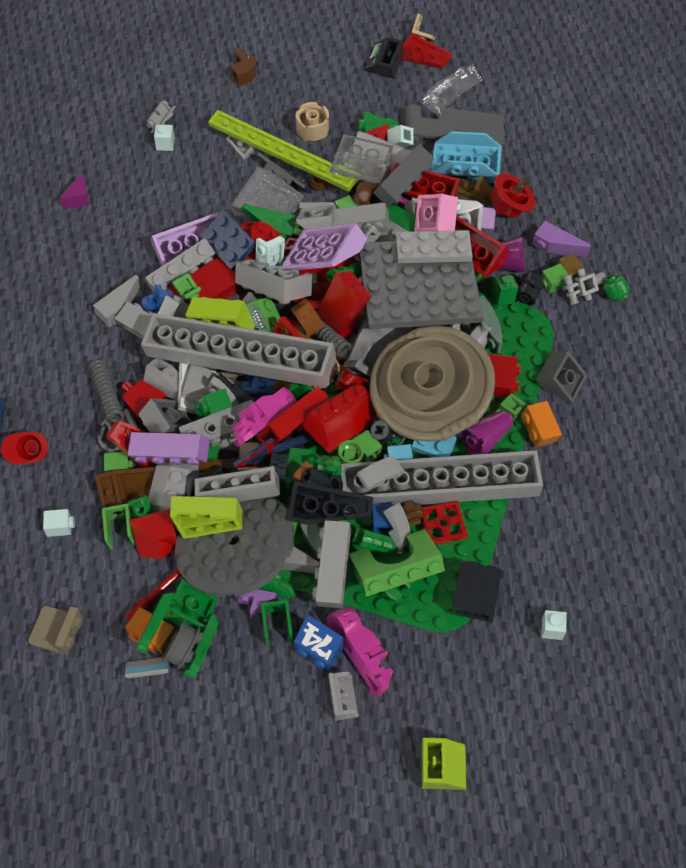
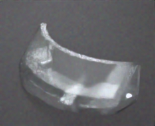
[421,64,482,116]

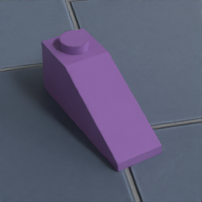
[532,221,591,257]

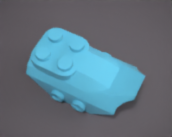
[428,131,502,183]

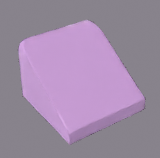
[481,207,496,230]

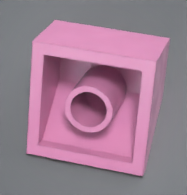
[415,194,458,232]

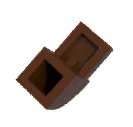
[231,48,256,86]

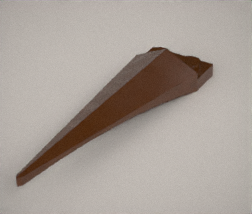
[95,458,240,508]

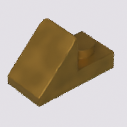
[458,175,493,204]

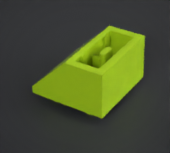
[421,738,466,790]

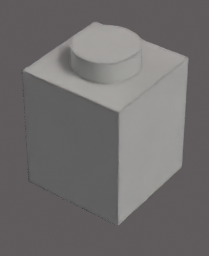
[158,295,189,318]

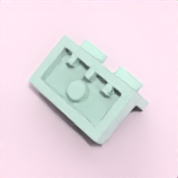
[256,236,285,266]

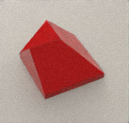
[129,509,178,559]

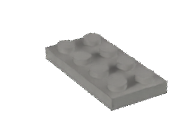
[396,230,473,263]

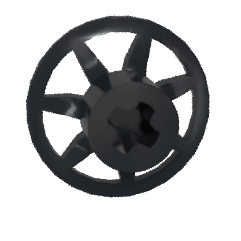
[367,414,405,454]

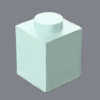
[154,125,175,151]
[387,125,413,148]
[43,509,75,537]
[542,610,567,640]

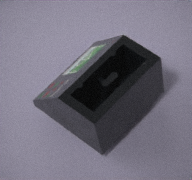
[364,37,405,79]

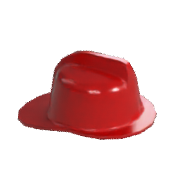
[335,364,370,391]
[1,431,48,464]

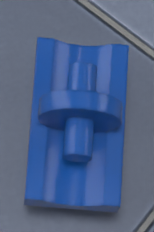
[141,285,173,314]

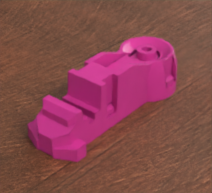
[232,387,298,447]
[326,608,393,696]

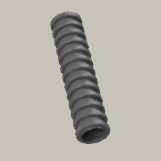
[294,315,351,357]
[89,360,123,424]

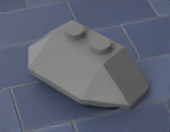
[148,461,200,531]

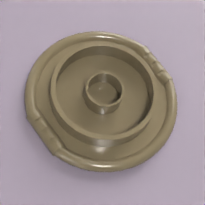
[370,326,495,442]

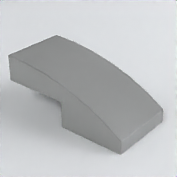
[206,376,239,406]
[357,455,404,490]
[384,502,411,550]

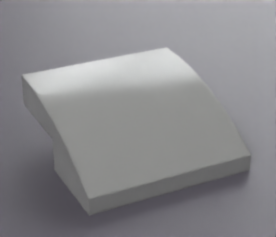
[182,364,219,401]

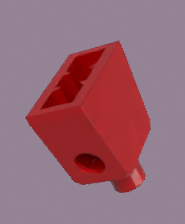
[121,380,167,425]

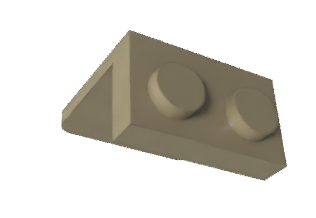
[28,606,83,656]

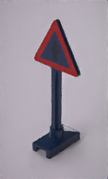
[233,433,339,468]

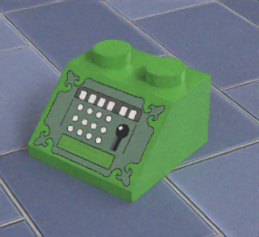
[246,298,285,333]

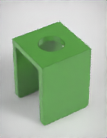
[102,504,136,550]

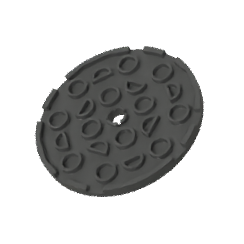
[175,496,294,597]

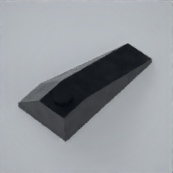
[287,481,374,525]

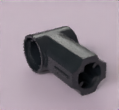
[301,467,343,490]

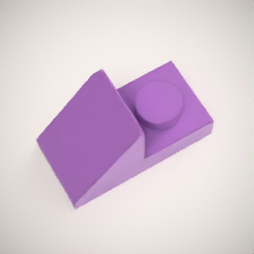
[234,589,277,619]

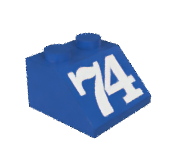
[294,615,343,670]

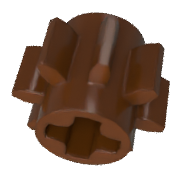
[403,500,425,526]

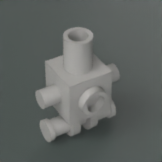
[563,268,606,305]

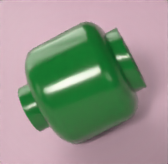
[603,274,630,302]

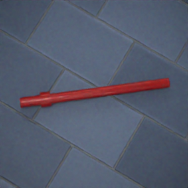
[125,569,182,620]

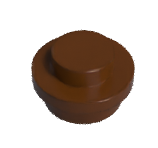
[310,176,327,191]

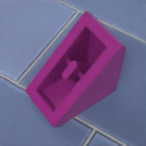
[60,174,90,209]

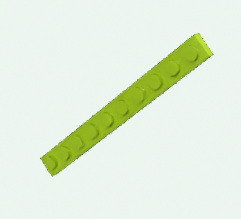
[208,110,358,192]

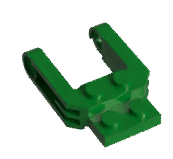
[135,579,219,679]

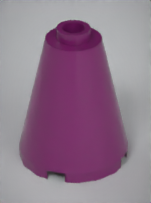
[498,237,525,272]
[459,410,513,455]

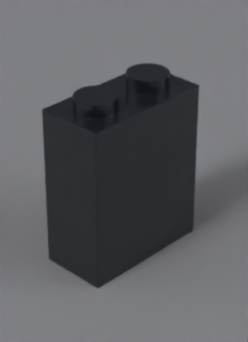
[451,561,502,623]

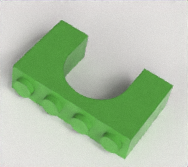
[349,529,445,597]

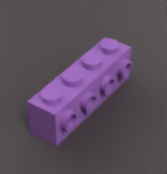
[128,432,210,465]

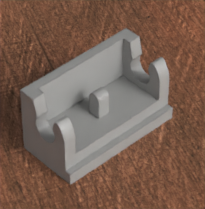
[329,672,358,721]

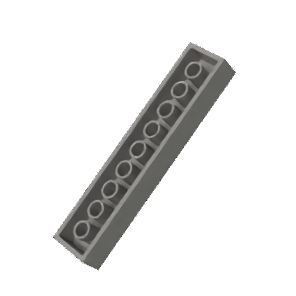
[141,313,336,388]
[341,450,543,506]

